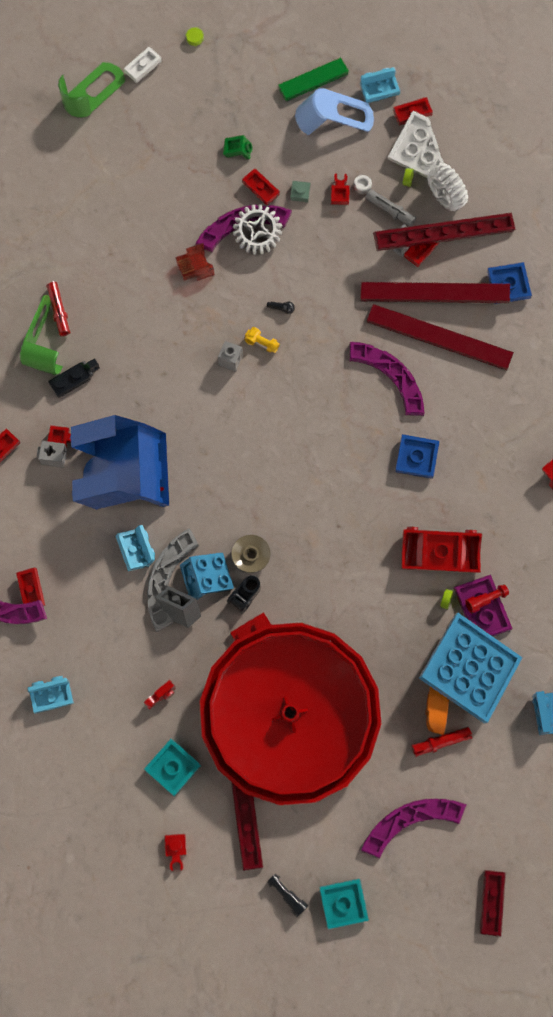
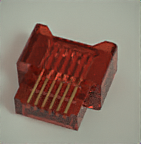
[175,243,215,281]

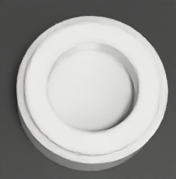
[354,175,372,194]

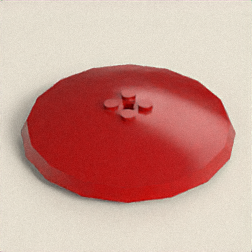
[200,622,382,805]

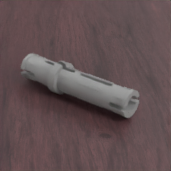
[365,189,416,227]

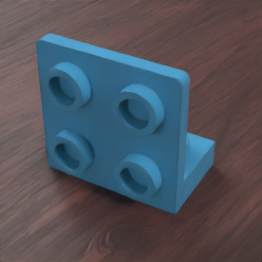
[180,553,234,600]
[532,691,553,735]

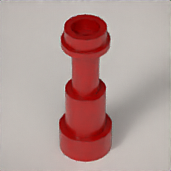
[465,584,509,614]

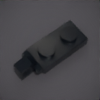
[48,358,100,398]

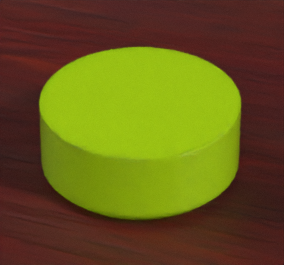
[186,27,204,46]
[403,168,414,187]
[440,589,453,610]

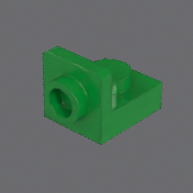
[223,135,253,160]

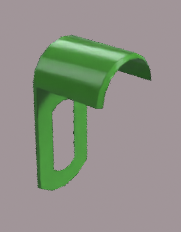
[58,62,125,118]
[20,295,63,375]

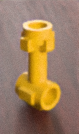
[244,327,280,353]

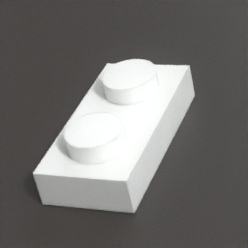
[124,47,162,83]

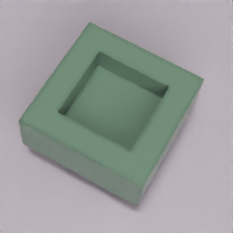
[290,181,311,202]

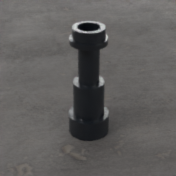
[267,873,309,917]

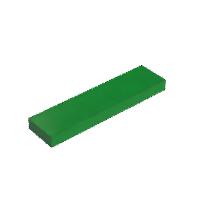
[278,57,349,102]

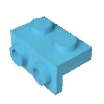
[360,67,400,103]
[115,525,155,571]
[27,676,74,714]

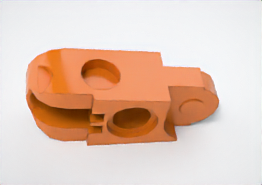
[425,686,449,735]

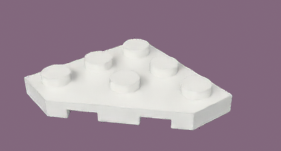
[388,111,444,178]

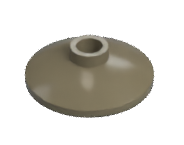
[232,535,270,573]

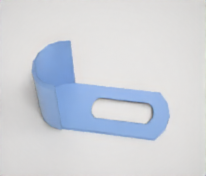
[295,88,374,135]

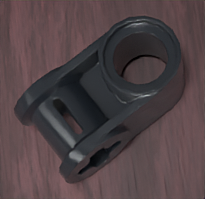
[227,575,261,614]

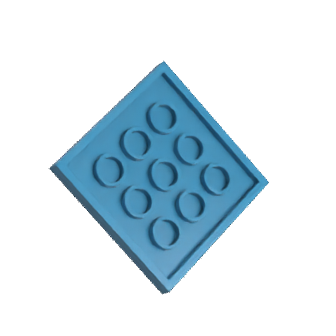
[419,613,522,724]

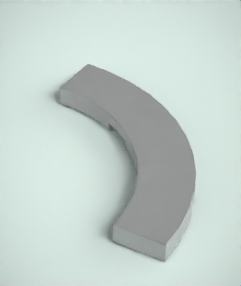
[147,528,199,632]

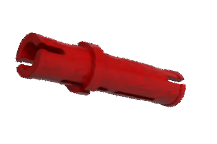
[46,282,71,336]
[411,726,473,757]

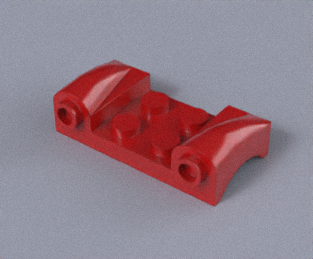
[401,526,482,573]

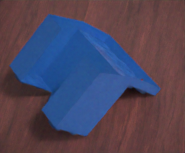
[70,415,169,510]

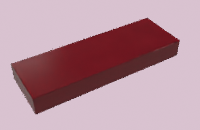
[480,870,506,937]

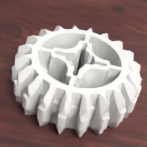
[427,163,468,212]
[233,205,282,255]

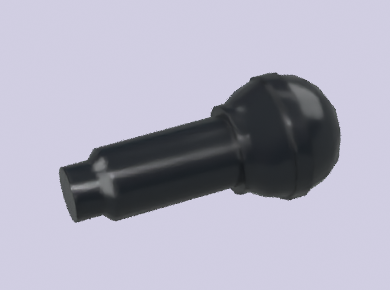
[267,301,295,314]

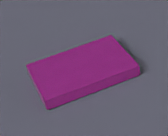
[454,574,513,637]

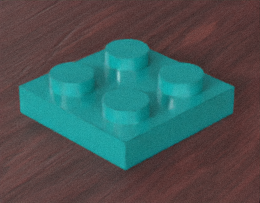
[144,739,201,797]
[319,879,369,929]

